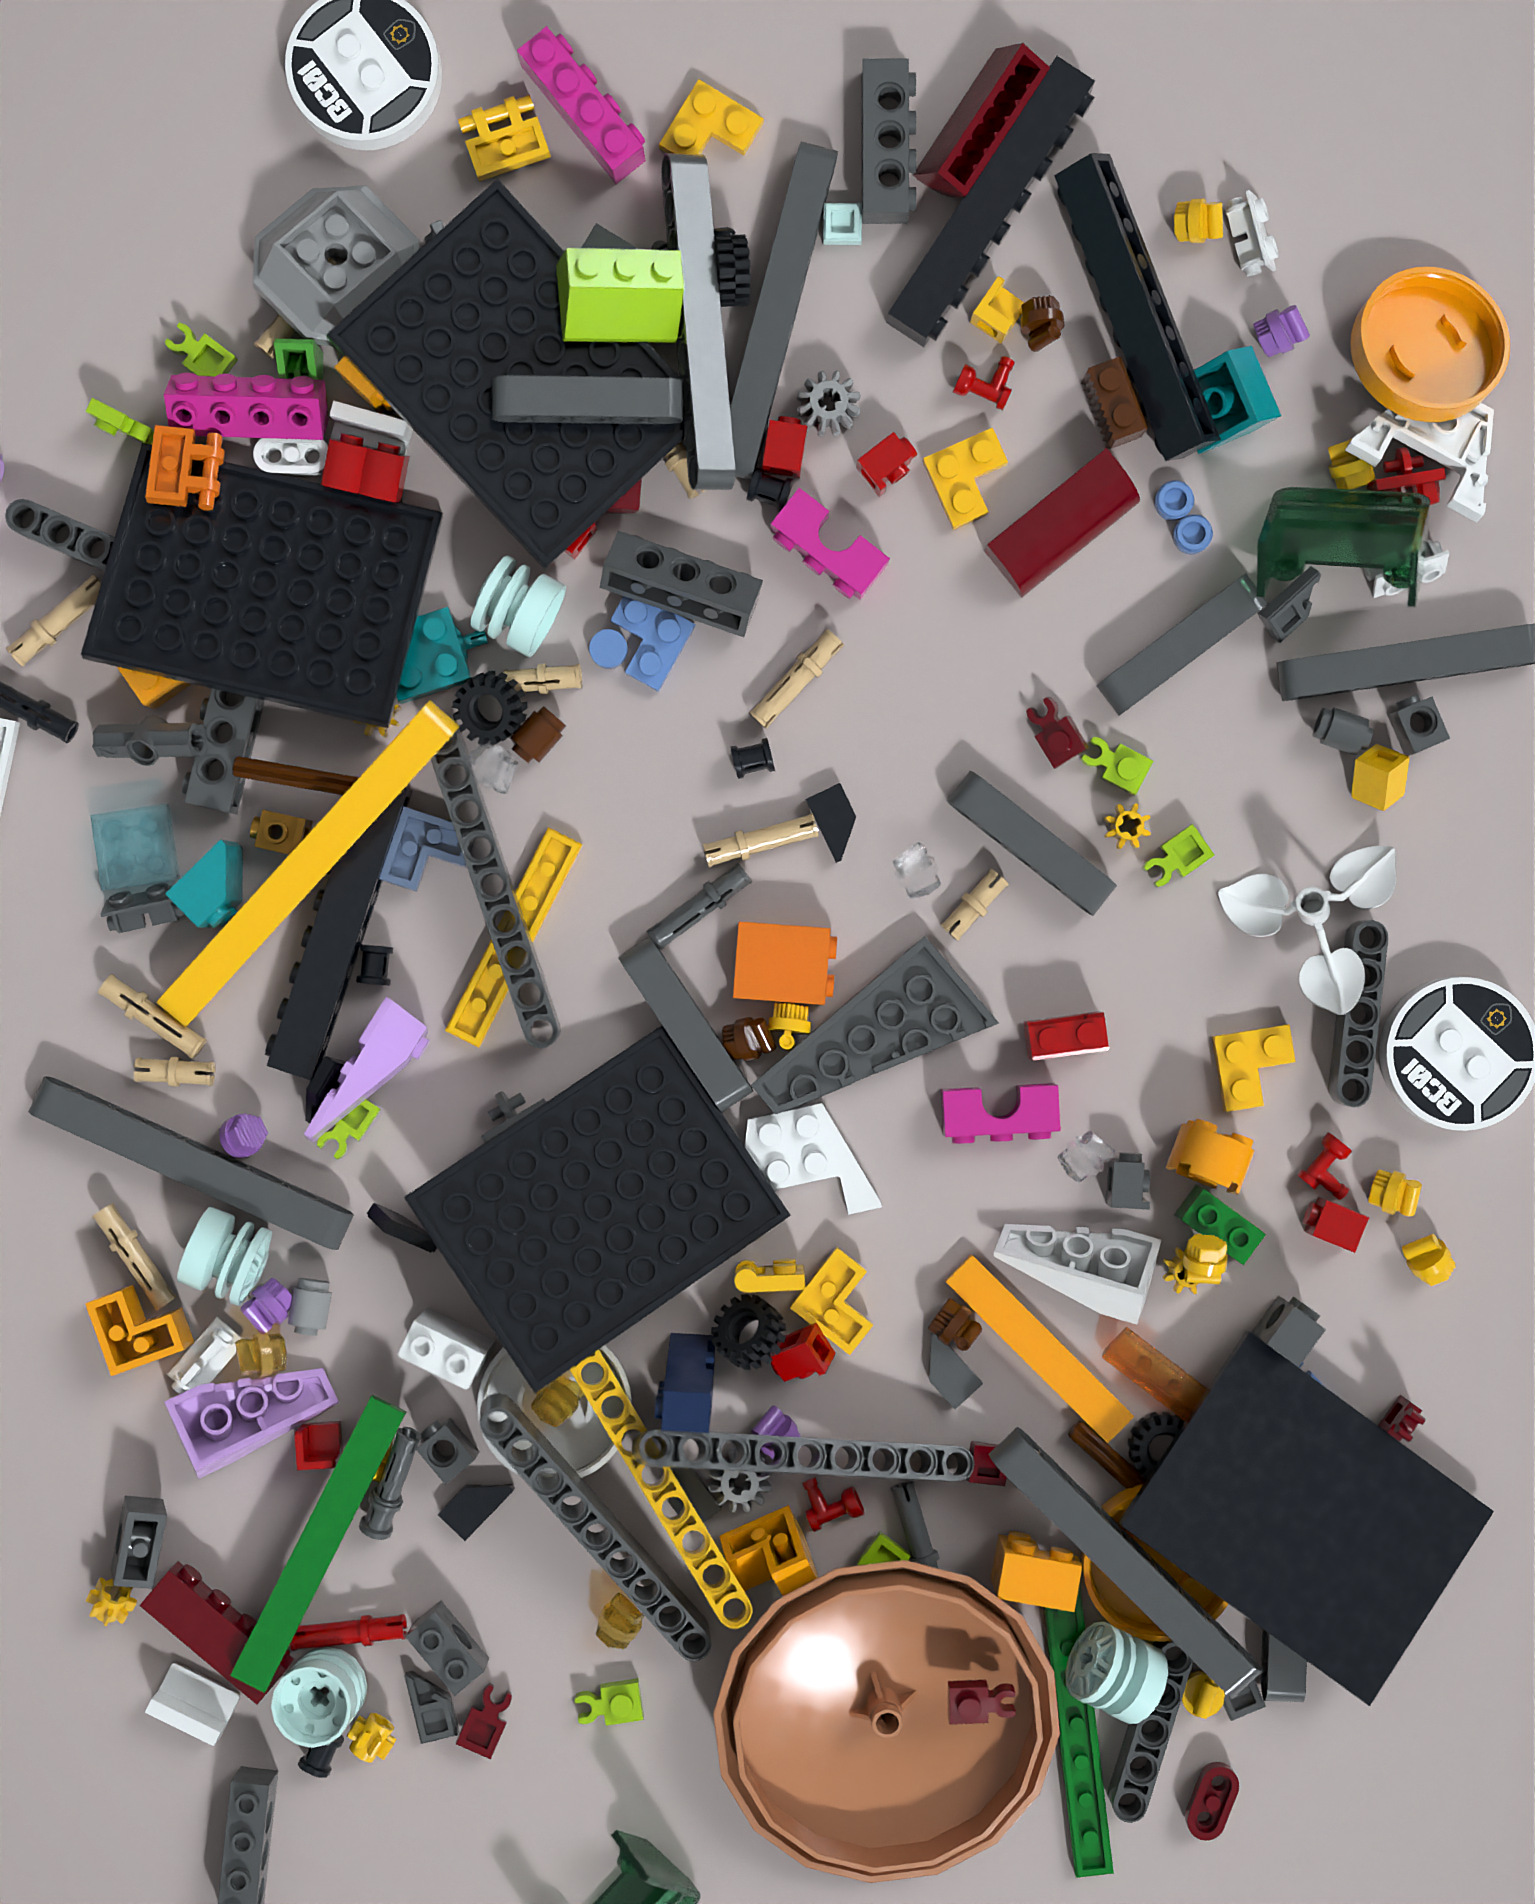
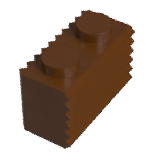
[1081,357,1148,449]

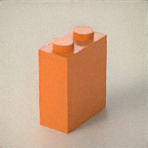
[733,921,837,1005]

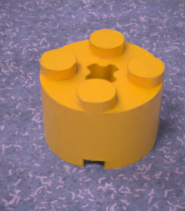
[1166,1118,1255,1195]

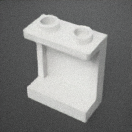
[398,1307,495,1389]

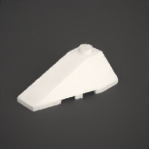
[994,1224,1162,1325]

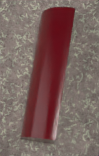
[912,43,1050,198]
[984,448,1140,598]

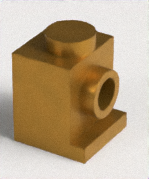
[250,809,313,855]

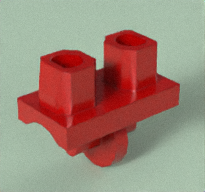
[1367,447,1446,514]

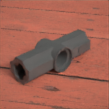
[92,715,207,766]

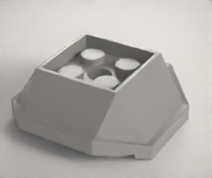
[253,185,420,347]

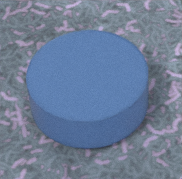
[1154,480,1194,521]
[1173,514,1213,554]
[589,629,628,669]

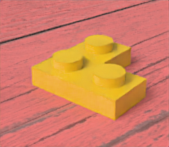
[659,79,764,156]
[922,427,1008,530]
[1212,1024,1296,1112]
[790,1246,873,1355]

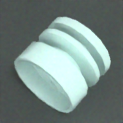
[470,555,566,658]
[177,1207,272,1306]
[1065,1621,1168,1724]
[271,1647,367,1748]

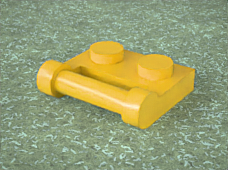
[734,1258,805,1292]

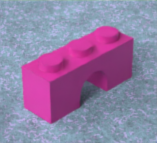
[771,488,890,600]
[940,1083,1061,1144]

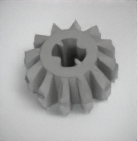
[797,371,861,437]
[708,1447,772,1513]

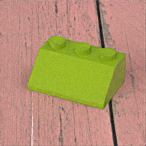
[556,248,684,342]

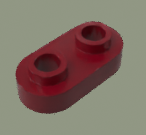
[1185,1762,1239,1841]

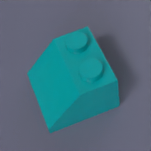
[1194,346,1282,454]
[165,839,243,928]

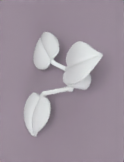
[1218,846,1396,1015]

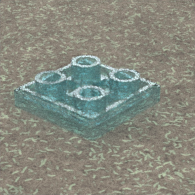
[90,804,180,891]

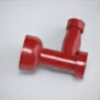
[952,356,1015,411]
[1297,1132,1352,1200]
[802,1477,865,1532]

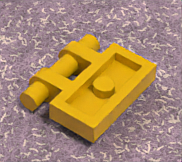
[458,94,551,182]

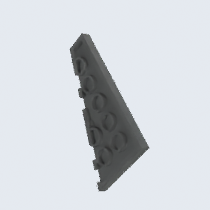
[751,936,999,1114]

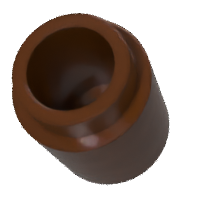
[511,706,566,764]

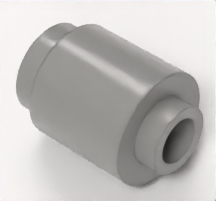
[288,1278,332,1336]

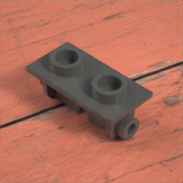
[100,883,185,933]

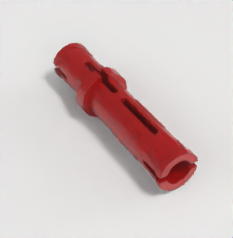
[290,1614,407,1651]

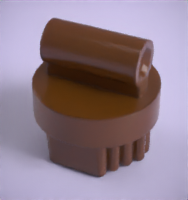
[1020,295,1065,352]
[722,1017,777,1061]
[928,1298,982,1351]

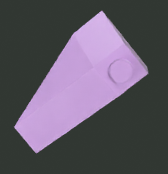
[304,997,430,1142]
[164,1368,339,1479]

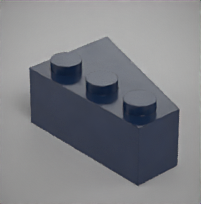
[655,1333,715,1433]

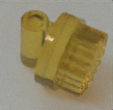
[235,1333,287,1377]
[531,1376,584,1427]
[596,1592,644,1650]

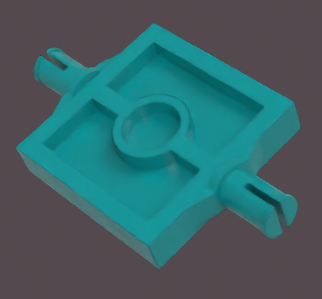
[397,607,489,704]

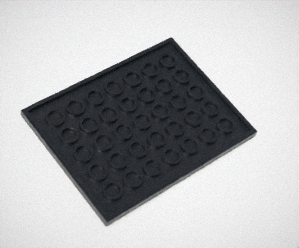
[326,178,685,570]
[81,443,443,728]
[404,1026,791,1393]
[1118,1331,1494,1706]

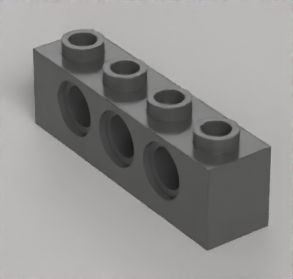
[861,58,916,224]
[599,531,763,637]
[182,688,265,815]
[218,1766,279,1904]

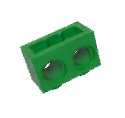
[1174,1184,1266,1265]

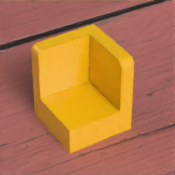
[970,276,1025,344]
[1351,743,1410,811]

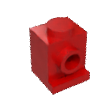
[856,432,918,497]
[770,1323,836,1382]

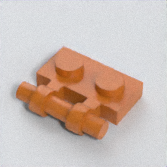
[145,425,225,511]

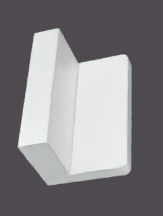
[329,401,413,455]
[145,1661,241,1746]

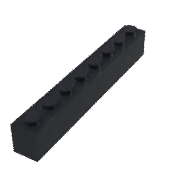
[886,56,1095,347]
[1054,153,1221,461]
[265,788,413,1080]

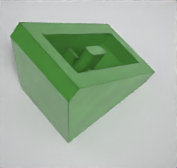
[274,338,324,380]

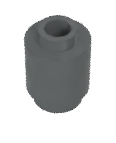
[1312,707,1374,755]

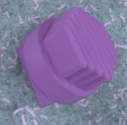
[1253,305,1310,357]
[219,1113,268,1159]
[240,1278,292,1334]
[751,1405,801,1460]

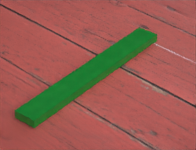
[230,1395,407,1693]
[1043,1582,1114,1878]

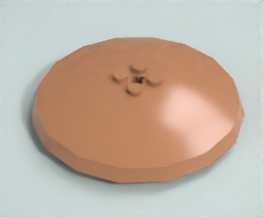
[713,1560,1060,1883]

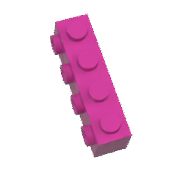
[517,26,646,184]
[164,372,329,440]

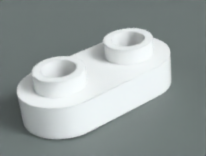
[253,438,328,476]

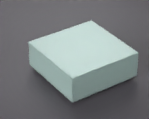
[823,203,862,245]

